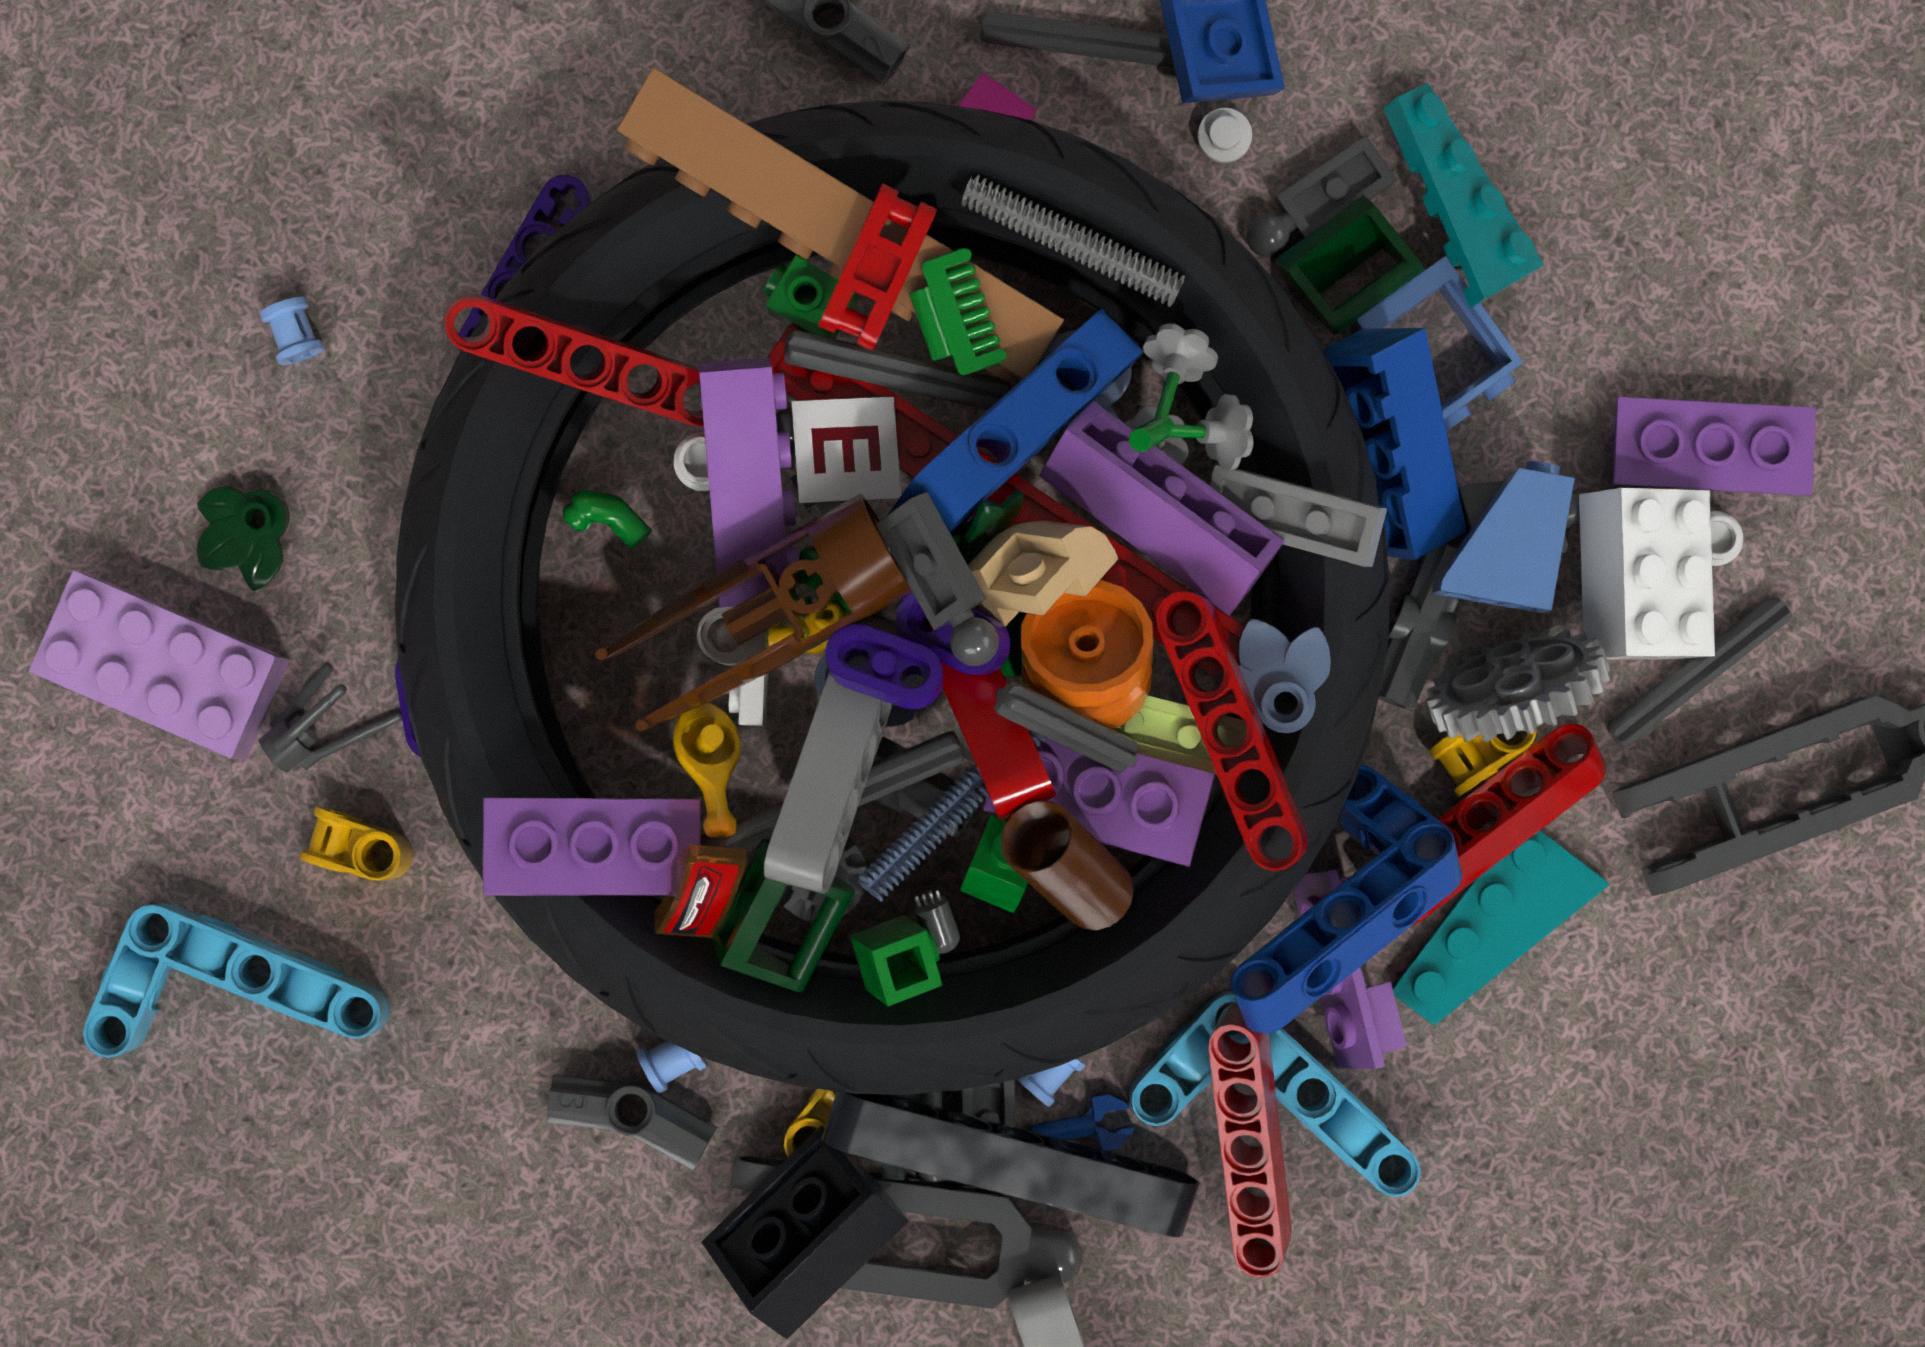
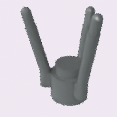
[259,663,402,772]

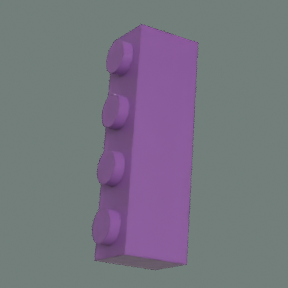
[698,358,800,608]
[1039,401,1284,616]

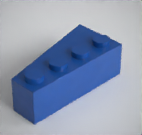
[1323,328,1467,560]

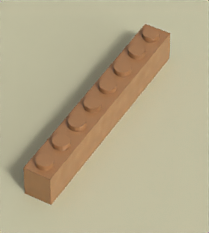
[617,67,1064,382]

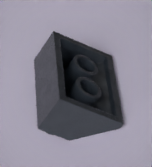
[701,1125,909,1339]

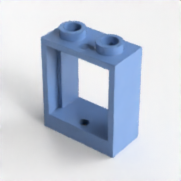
[1350,256,1523,432]

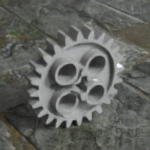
[1426,630,1610,742]

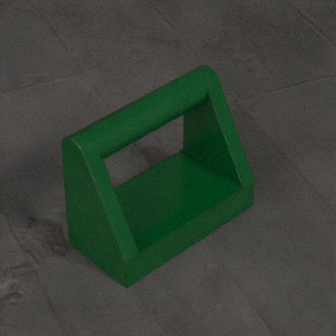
[1275,195,1424,335]
[712,838,855,992]

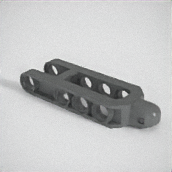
[1612,695,1925,896]
[730,1156,1082,1309]

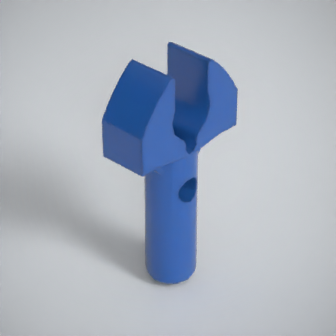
[1029,1092,1135,1151]

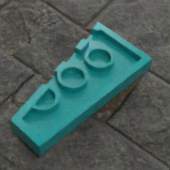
[1383,83,1544,309]
[1392,831,1610,1026]

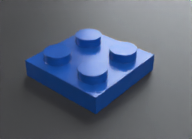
[1160,0,1285,103]

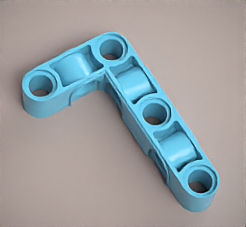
[83,903,391,1058]
[1129,991,1421,1197]

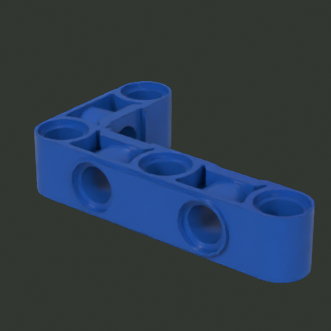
[888,309,1144,536]
[1231,765,1463,1034]

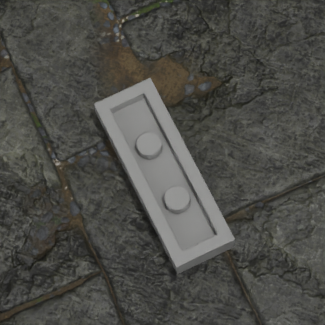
[1210,465,1387,567]

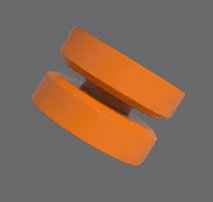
[1021,580,1153,729]

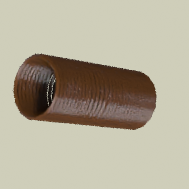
[1000,800,1134,930]

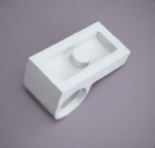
[696,607,769,727]

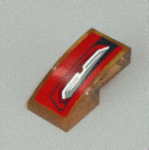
[654,844,747,938]

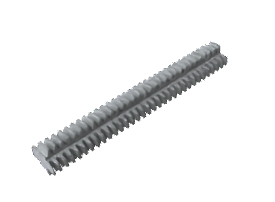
[962,175,1185,307]

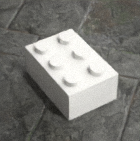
[1579,488,1715,659]

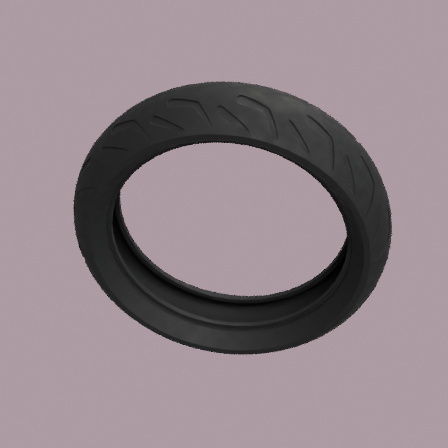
[395,101,1390,1095]

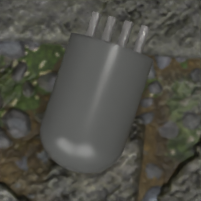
[913,890,960,954]

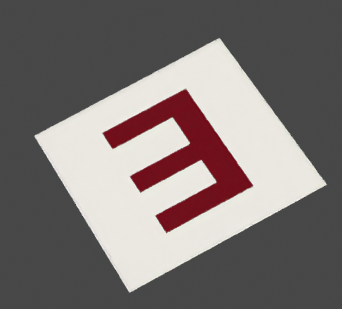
[791,397,901,503]

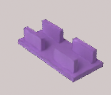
[1612,397,1816,496]
[983,738,1215,867]
[483,798,701,896]
[1293,869,1407,1069]

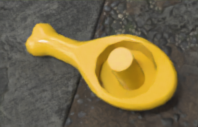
[673,702,741,837]

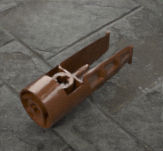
[595,493,912,731]

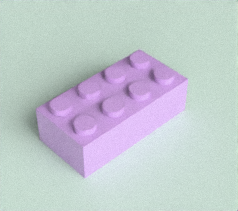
[28,570,290,759]

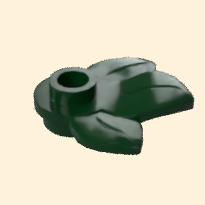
[197,486,290,591]
[952,489,1024,565]

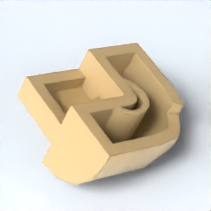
[968,521,1118,627]

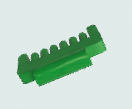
[909,248,1006,375]

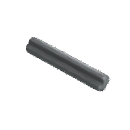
[994,682,1138,772]

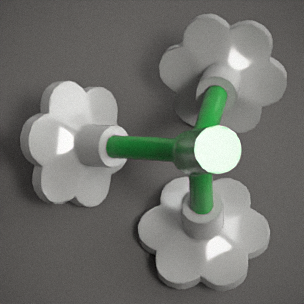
[1124,324,1254,470]

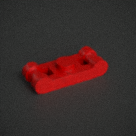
[818,183,937,351]

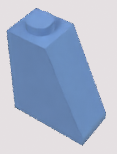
[1432,461,1575,614]

